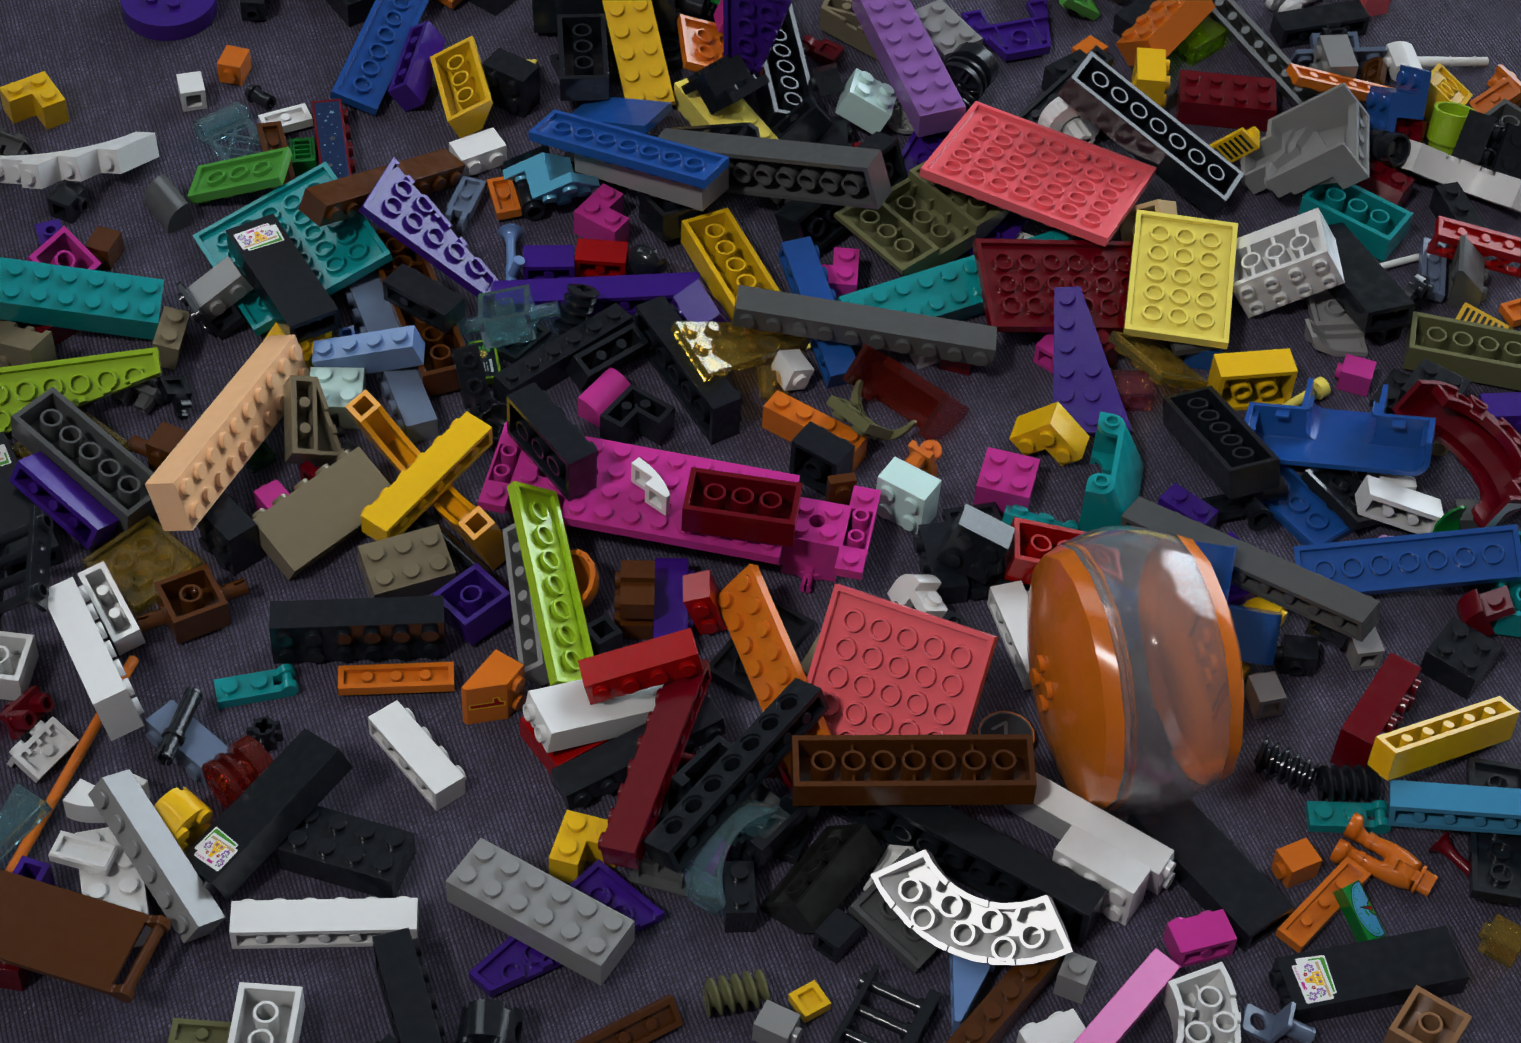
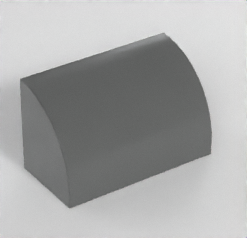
[144,174,191,234]

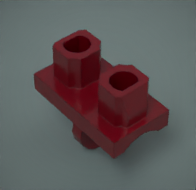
[1395,117,1429,143]
[0,685,55,740]

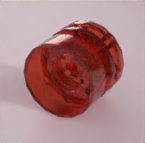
[202,735,273,809]

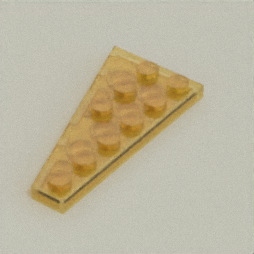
[671,321,811,382]

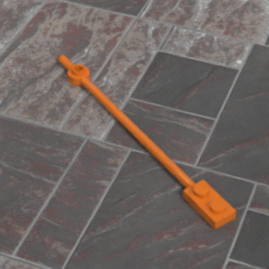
[4,655,139,873]

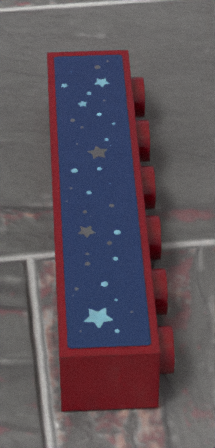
[311,99,356,179]

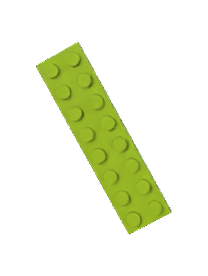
[507,481,594,686]

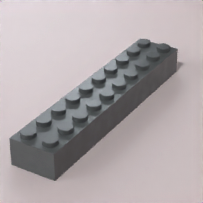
[658,128,892,210]

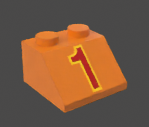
[461,649,526,725]

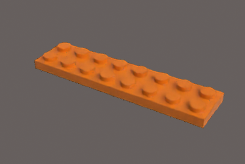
[718,564,831,780]

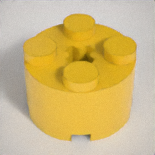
[154,786,213,853]

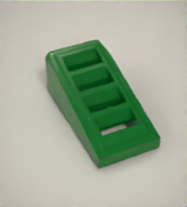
[289,137,317,176]

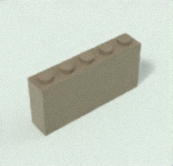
[250,446,391,581]

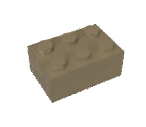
[357,524,456,598]

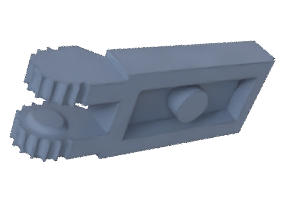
[444,176,487,234]

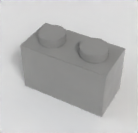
[187,256,254,320]

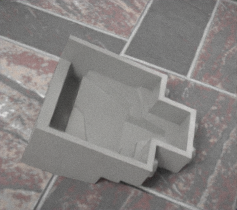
[1240,82,1370,198]

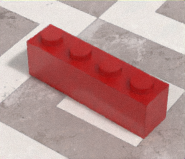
[578,628,704,705]

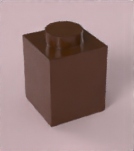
[84,226,124,270]

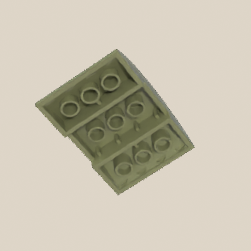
[834,160,1010,275]

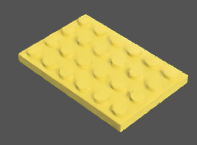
[1123,209,1238,349]

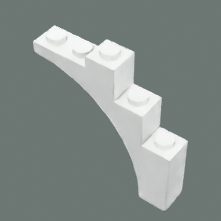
[0,132,159,189]

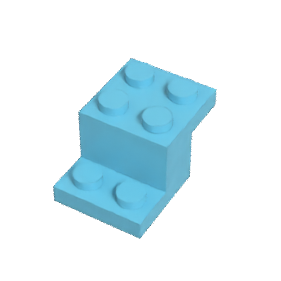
[502,152,600,206]

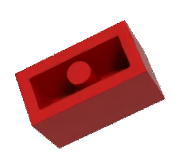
[575,238,628,277]
[683,570,727,635]

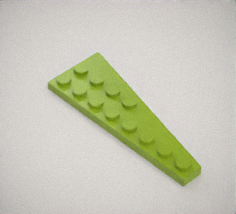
[0,347,162,435]

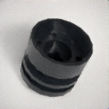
[944,42,998,101]

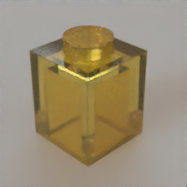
[1477,913,1521,968]

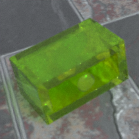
[1172,16,1228,67]

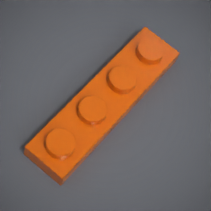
[338,662,455,696]
[1275,856,1371,953]

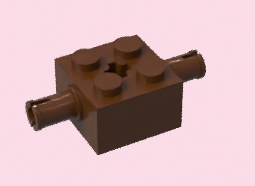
[127,422,188,472]
[135,563,249,644]

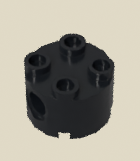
[456,999,524,1043]

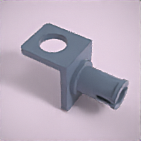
[1240,1001,1316,1043]

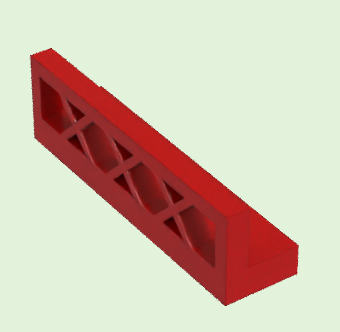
[1426,216,1521,278]

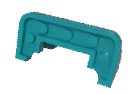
[1078,411,1144,541]

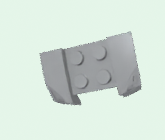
[1300,290,1368,357]

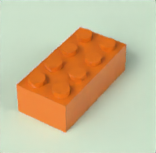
[1116,0,1216,66]

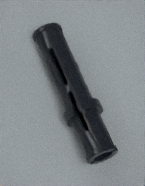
[154,687,203,766]

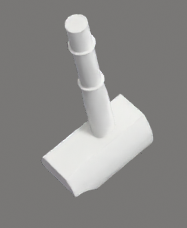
[1383,41,1489,82]

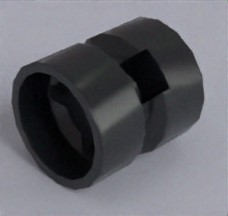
[1369,129,1411,165]

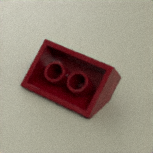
[1355,158,1415,208]

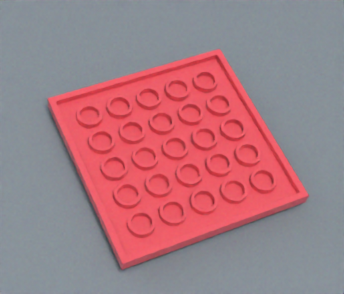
[807,584,998,735]

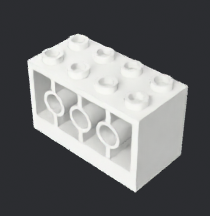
[1233,208,1345,318]

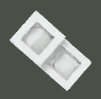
[631,457,670,516]

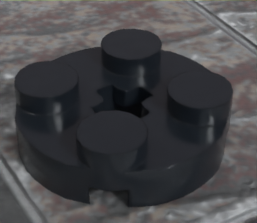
[1404,273,1434,312]

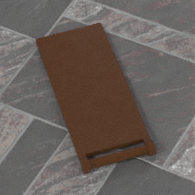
[0,869,172,1003]

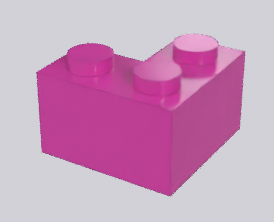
[574,183,630,242]
[821,247,860,300]

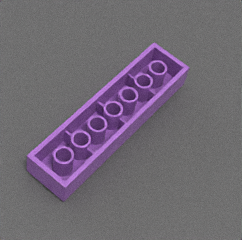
[852,0,966,137]

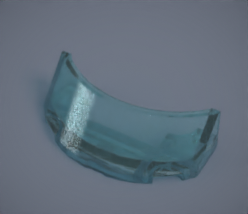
[682,799,779,915]

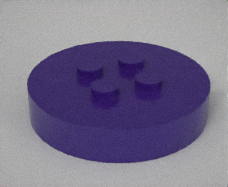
[120,0,218,41]

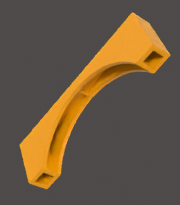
[345,389,506,571]

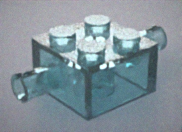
[457,284,561,349]

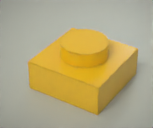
[788,980,831,1023]

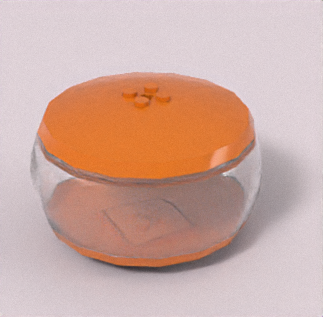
[1027,526,1244,814]

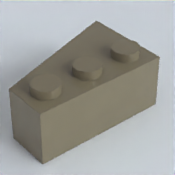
[819,0,878,60]
[0,320,57,367]

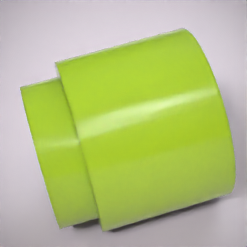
[1426,102,1476,155]

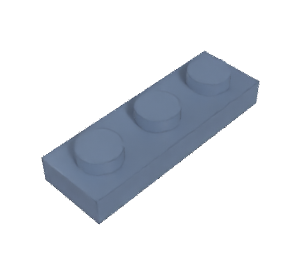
[1418,237,1447,302]

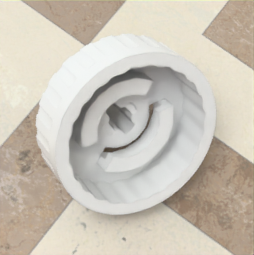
[1038,97,1100,144]

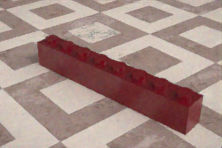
[598,659,712,870]

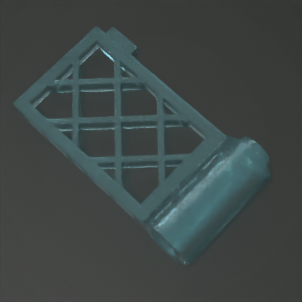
[192,101,260,161]

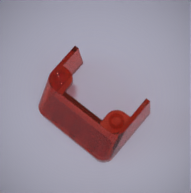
[842,343,970,440]

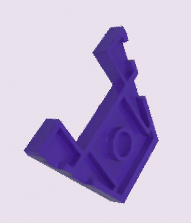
[961,0,1051,61]

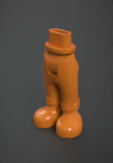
[1329,812,1438,897]

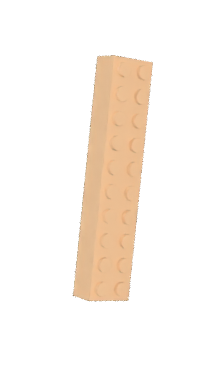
[145,335,310,531]

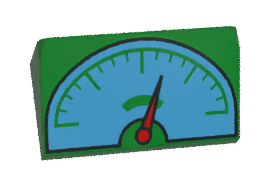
[1333,880,1386,942]

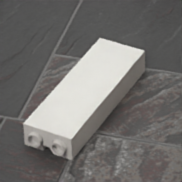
[523,679,664,753]
[1004,772,1176,895]

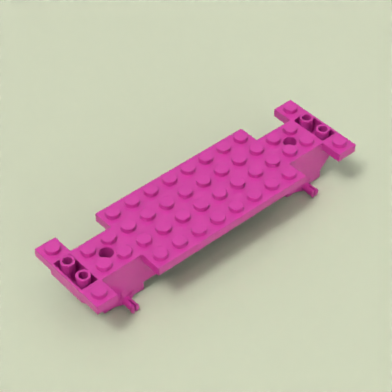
[478,422,881,593]

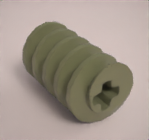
[702,969,769,1018]

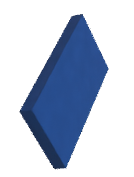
[571,97,673,134]
[1263,464,1354,545]

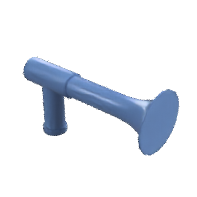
[498,224,525,280]

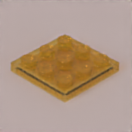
[1108,331,1209,391]
[82,515,203,614]

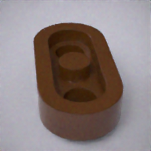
[1360,57,1388,85]

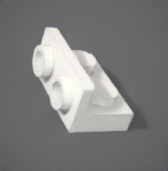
[7,716,79,783]

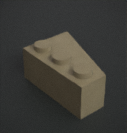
[283,375,344,466]

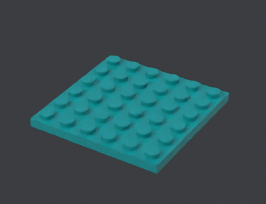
[192,161,393,336]

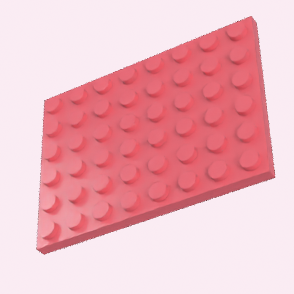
[919,101,1157,247]

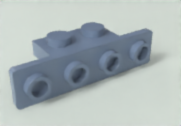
[1290,32,1387,66]

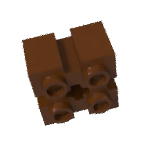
[614,560,655,640]

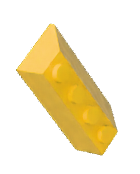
[430,36,493,138]

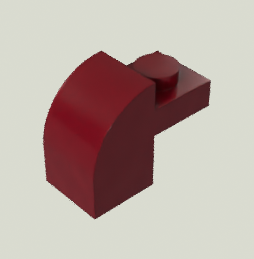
[1456,585,1516,636]

